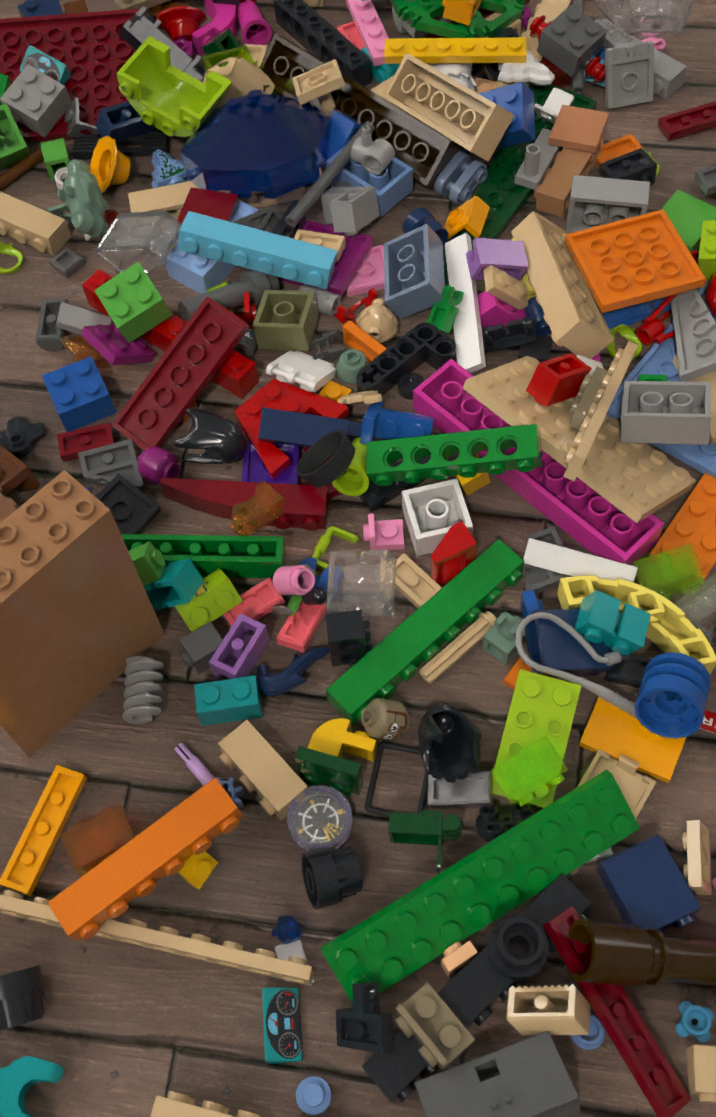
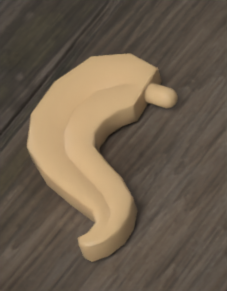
[338,391,382,405]

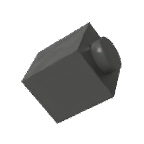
[180,621,223,674]

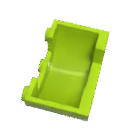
[117,36,232,137]

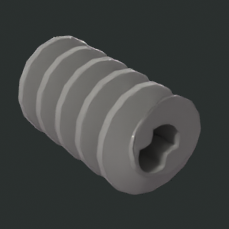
[122,656,163,724]

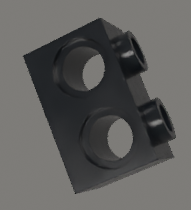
[325,610,372,667]

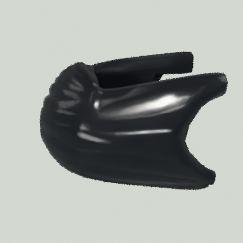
[174,408,247,465]
[418,703,482,783]

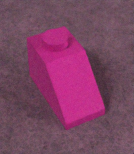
[478,290,525,328]

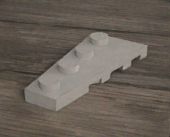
[671,289,716,382]

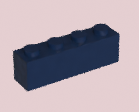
[96,101,158,143]

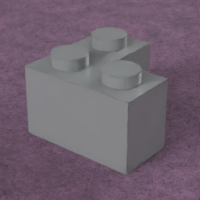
[321,186,380,236]

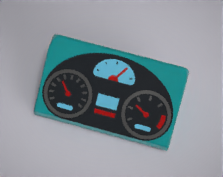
[20,45,71,85]
[262,987,302,1064]

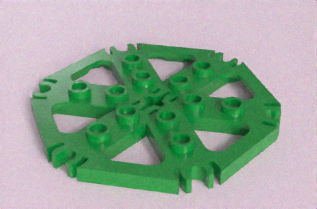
[390,0,525,38]

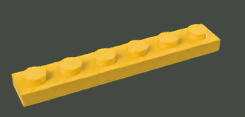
[384,37,527,64]

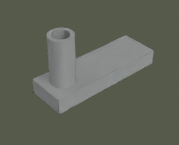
[514,128,561,190]

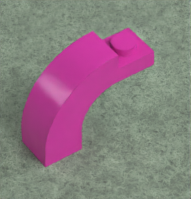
[192,0,239,56]

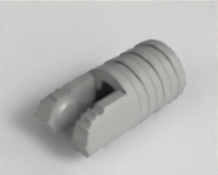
[297,285,342,317]

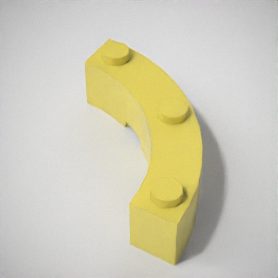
[557,575,716,675]

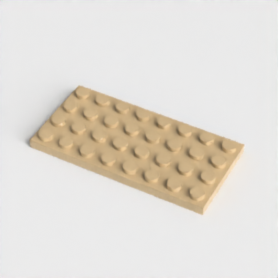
[463,356,696,523]

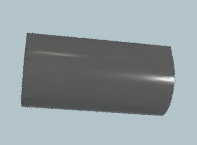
[36,299,69,352]

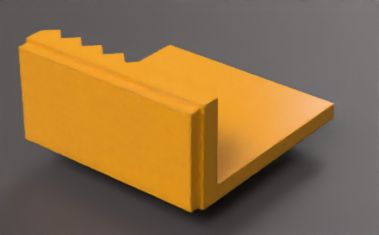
[444,196,490,239]

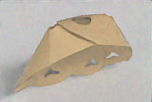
[203,57,275,122]

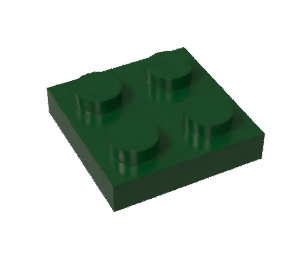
[295,746,363,796]

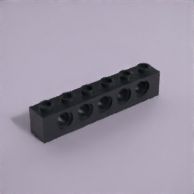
[274,0,372,86]

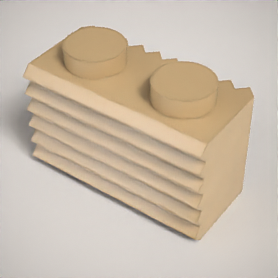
[506,984,591,1035]

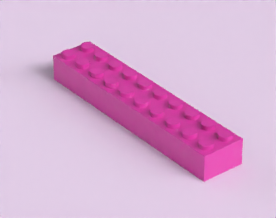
[413,359,664,566]

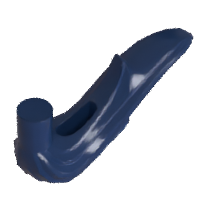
[257,647,330,697]

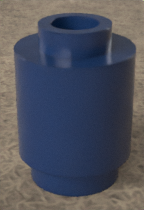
[524,296,552,335]

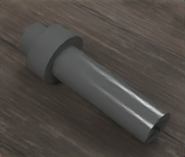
[178,269,279,322]

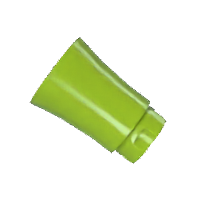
[332,437,370,496]

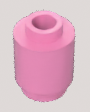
[273,565,315,595]

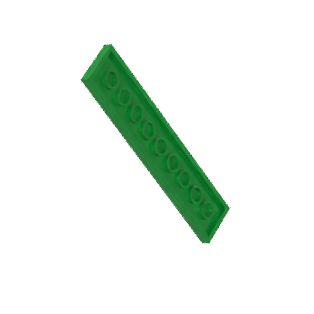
[320,770,640,1004]

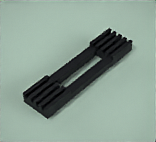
[72,131,168,159]

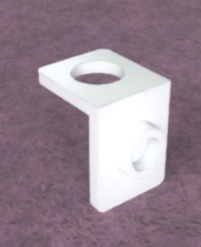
[534,88,574,124]

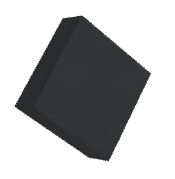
[518,334,553,362]

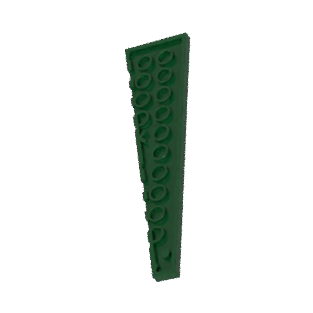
[444,84,597,286]

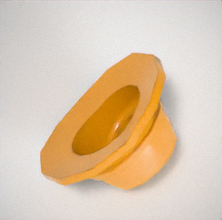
[90,135,131,193]

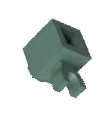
[482,611,526,666]

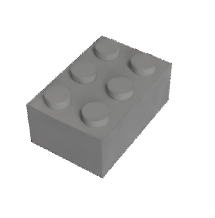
[565,175,650,234]
[621,381,711,445]

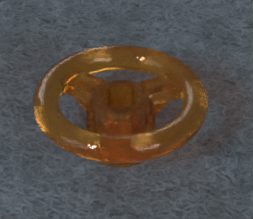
[61,335,105,362]

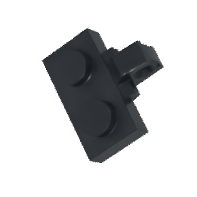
[336,982,393,1053]

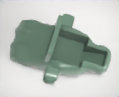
[47,159,109,237]

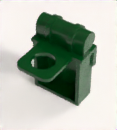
[388,810,462,875]

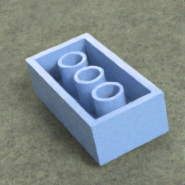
[163,200,258,294]

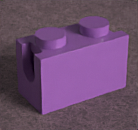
[466,238,529,281]
[209,613,270,680]

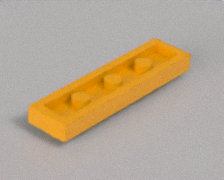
[0,765,87,897]

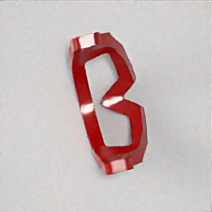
[333,288,378,325]

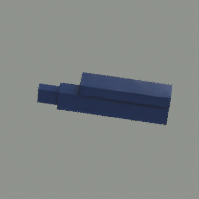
[258,407,363,448]

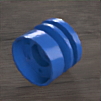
[635,652,711,739]

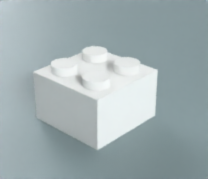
[402,478,473,556]

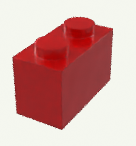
[526,353,592,407]

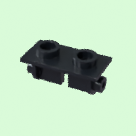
[482,316,537,353]

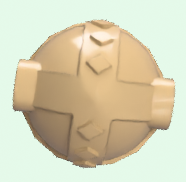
[356,299,399,343]

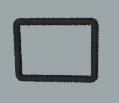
[365,742,428,817]

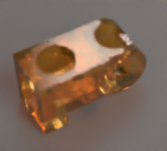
[231,481,284,536]

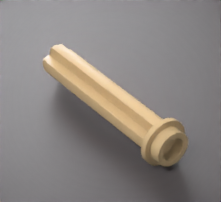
[419,611,497,683]

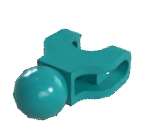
[0,1056,65,1117]

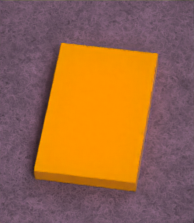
[578,697,686,784]

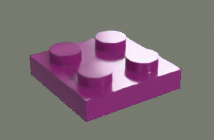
[81,324,155,365]

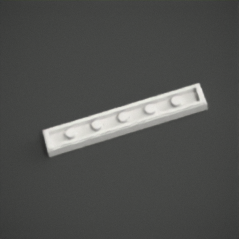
[444,233,486,373]

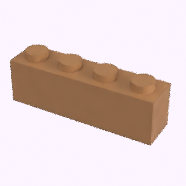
[534,134,604,218]

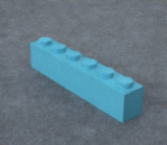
[179,211,337,290]

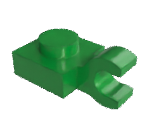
[427,285,464,334]

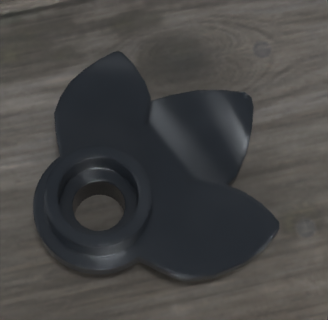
[0,416,44,458]

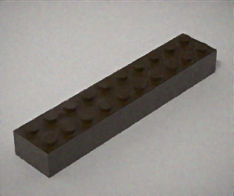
[259,34,463,189]

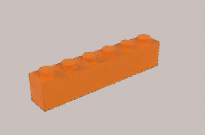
[47,777,244,941]

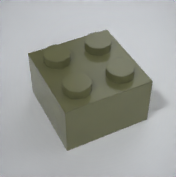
[252,290,320,351]

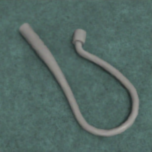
[515,612,637,718]

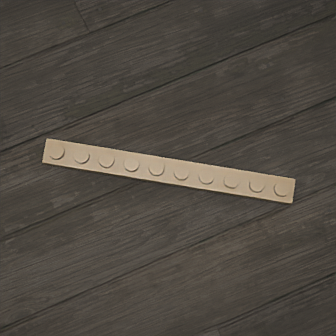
[0,890,315,986]

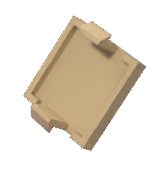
[577,749,656,819]

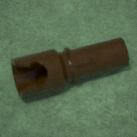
[568,919,716,987]

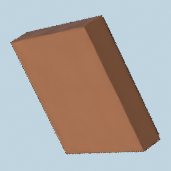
[548,105,609,153]

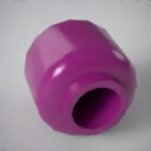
[138,446,180,486]

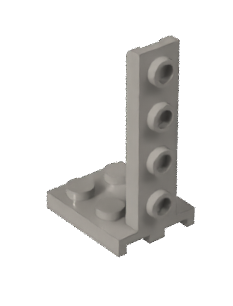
[595,18,654,109]

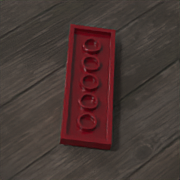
[111,296,250,450]

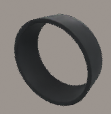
[297,430,355,488]

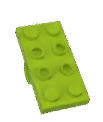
[493,669,582,808]

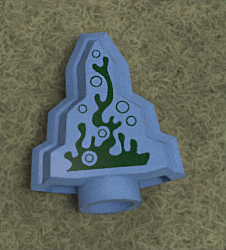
[151,149,198,188]

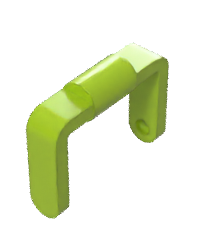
[312,526,359,575]

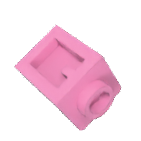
[363,513,405,552]

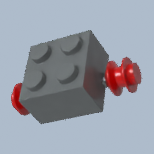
[529,4,607,84]

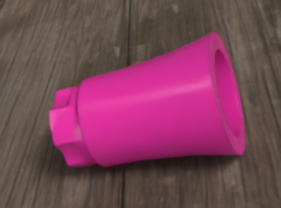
[237,0,272,45]

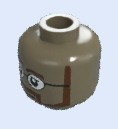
[361,698,410,741]

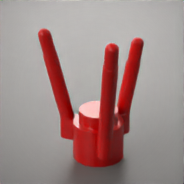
[636,294,678,346]

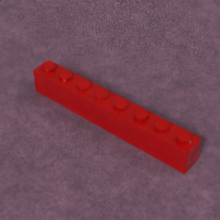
[82,269,259,399]

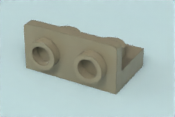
[395,982,475,1071]

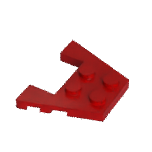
[234,378,349,479]

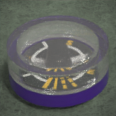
[287,786,353,852]

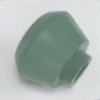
[335,349,370,384]

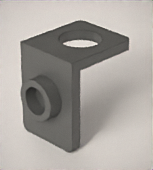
[65,97,100,137]

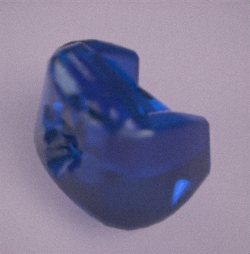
[271,915,303,945]

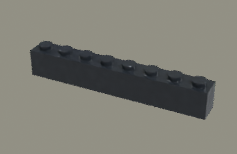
[362,873,592,1104]

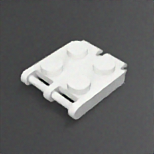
[266,351,337,392]

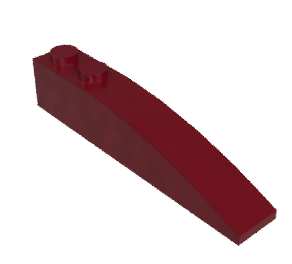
[160,478,329,531]

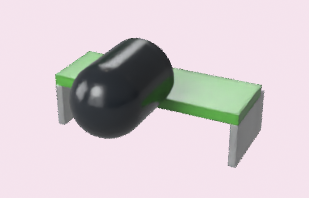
[273,564,328,616]

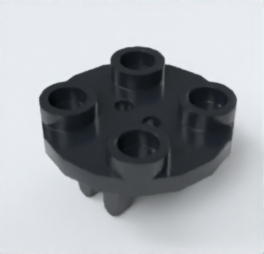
[475,802,536,843]

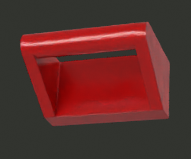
[431,521,477,587]

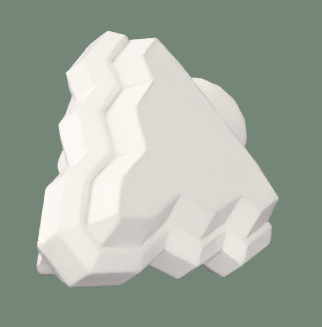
[498,51,555,86]

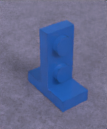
[360,401,434,444]

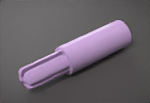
[175,743,215,786]

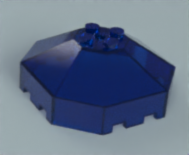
[181,90,331,198]

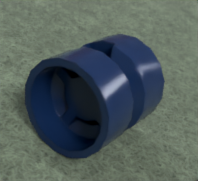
[402,207,448,246]

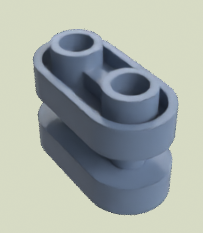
[434,151,487,206]

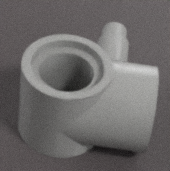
[351,126,395,175]

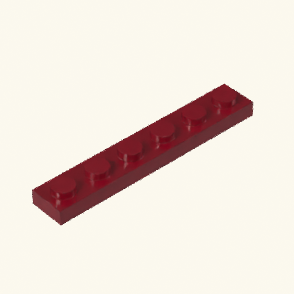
[542,906,691,1117]

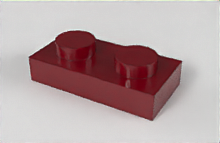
[57,422,115,462]

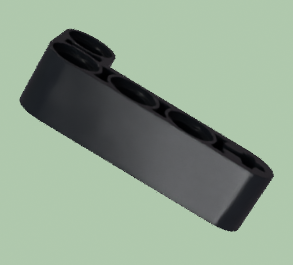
[356,322,456,396]

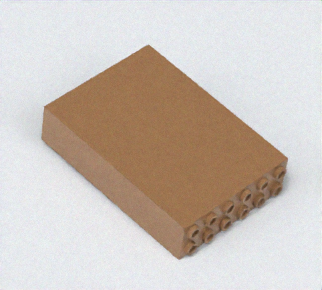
[0,470,165,758]

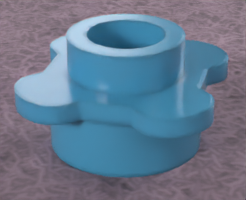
[675,1001,714,1043]

